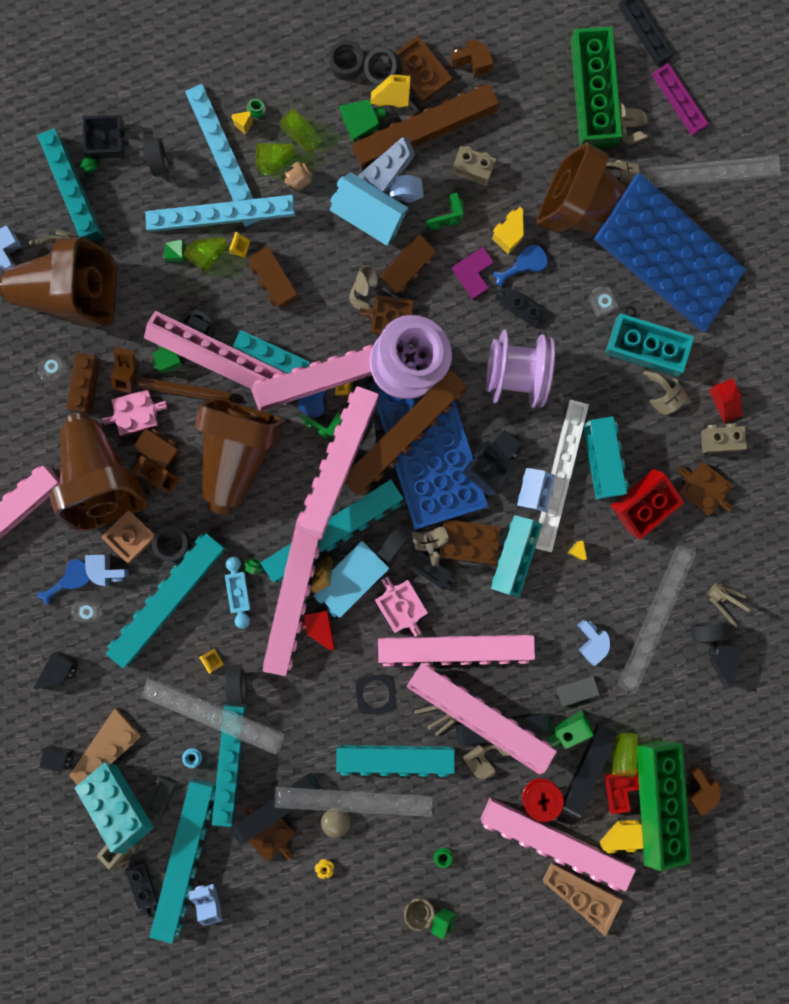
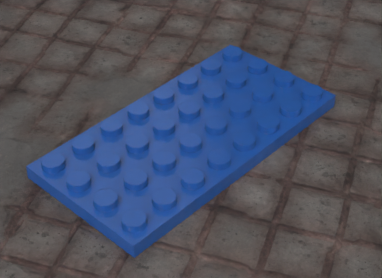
[594,173,746,332]
[370,368,488,529]

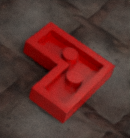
[603,768,639,815]

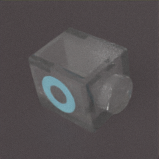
[588,286,618,318]
[36,353,71,384]
[71,601,103,623]

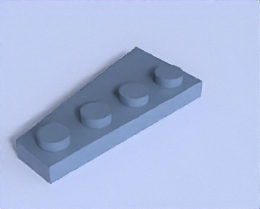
[358,137,415,193]

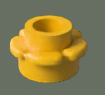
[315,859,334,879]

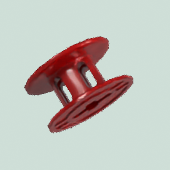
[522,778,564,822]

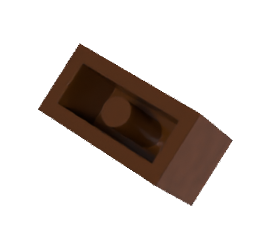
[133,429,181,470]

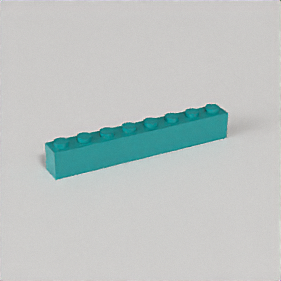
[261,480,403,583]
[106,534,227,669]
[149,778,216,943]

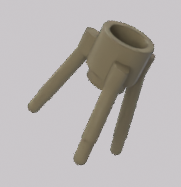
[707,583,750,628]
[414,705,457,736]

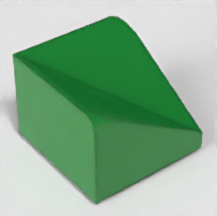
[164,240,185,262]
[431,908,456,939]

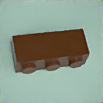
[377,235,436,293]
[249,246,299,310]
[66,352,101,415]

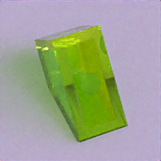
[280,108,322,155]
[256,143,296,175]
[183,237,228,274]

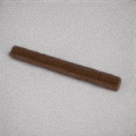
[138,377,232,402]

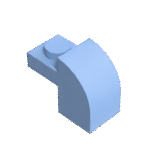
[385,175,424,203]
[0,225,22,270]
[85,555,129,586]
[577,620,610,666]
[189,884,222,926]

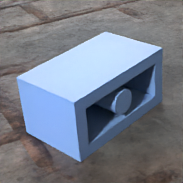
[517,468,556,512]

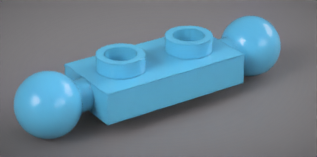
[225,556,251,629]

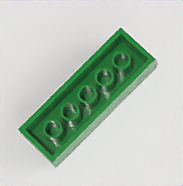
[571,26,622,148]
[636,740,691,871]

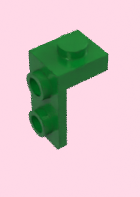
[425,193,464,231]
[299,413,342,438]

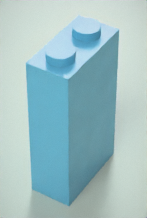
[330,172,408,245]
[313,541,389,618]

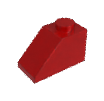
[709,378,743,424]
[301,610,335,650]

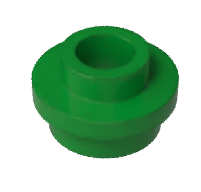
[247,99,265,118]
[79,157,99,173]
[245,558,264,575]
[434,848,453,868]

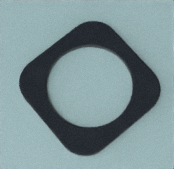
[356,674,395,714]

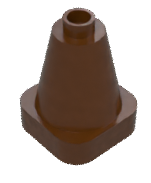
[536,142,627,235]
[0,237,116,327]
[195,399,285,515]
[50,413,148,531]

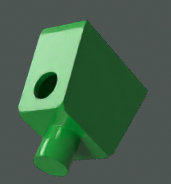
[339,100,387,144]
[547,710,593,749]

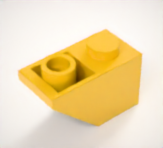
[371,75,410,108]
[492,207,523,254]
[600,820,643,853]

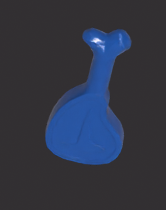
[494,245,547,286]
[298,390,327,418]
[37,559,91,605]

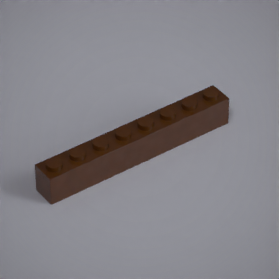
[352,83,499,171]
[345,370,467,496]

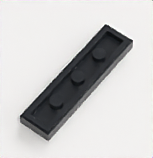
[618,0,674,66]

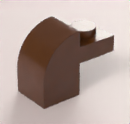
[450,40,493,77]
[110,347,139,393]
[131,455,180,494]
[686,766,721,816]

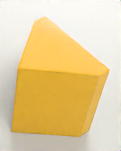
[231,111,253,134]
[229,232,251,258]
[335,382,353,396]
[568,541,587,560]
[200,649,224,674]

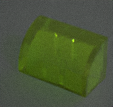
[612,733,638,777]

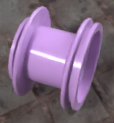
[370,315,452,399]
[486,329,554,408]

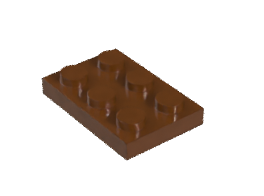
[388,36,452,104]
[439,520,501,565]

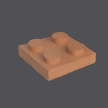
[101,510,154,564]

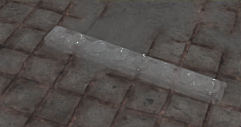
[627,155,781,188]
[617,545,696,694]
[141,678,285,754]
[275,787,432,817]

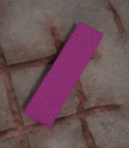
[652,63,709,136]

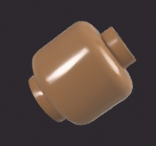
[284,162,313,191]

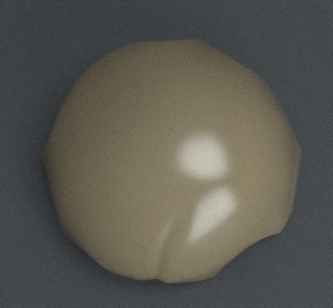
[321,807,351,838]
[404,898,435,931]

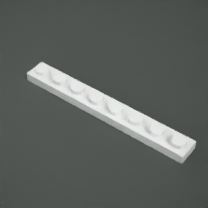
[536,400,589,552]

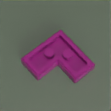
[452,247,493,300]

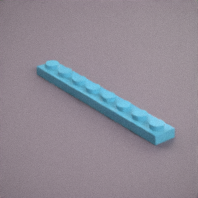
[185,84,260,227]
[145,195,295,232]

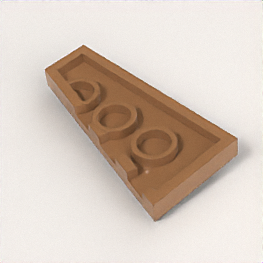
[69,707,142,785]
[543,862,623,937]

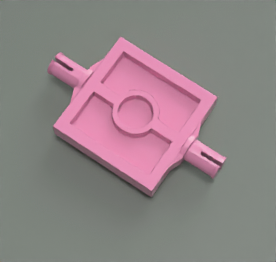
[103,389,168,437]
[375,576,427,637]

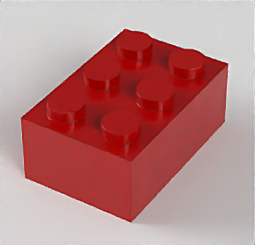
[610,469,684,540]

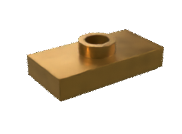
[311,556,333,593]

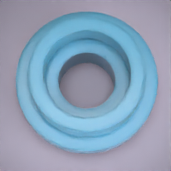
[182,748,202,768]

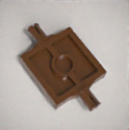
[359,295,413,335]
[677,462,733,516]
[243,805,296,861]

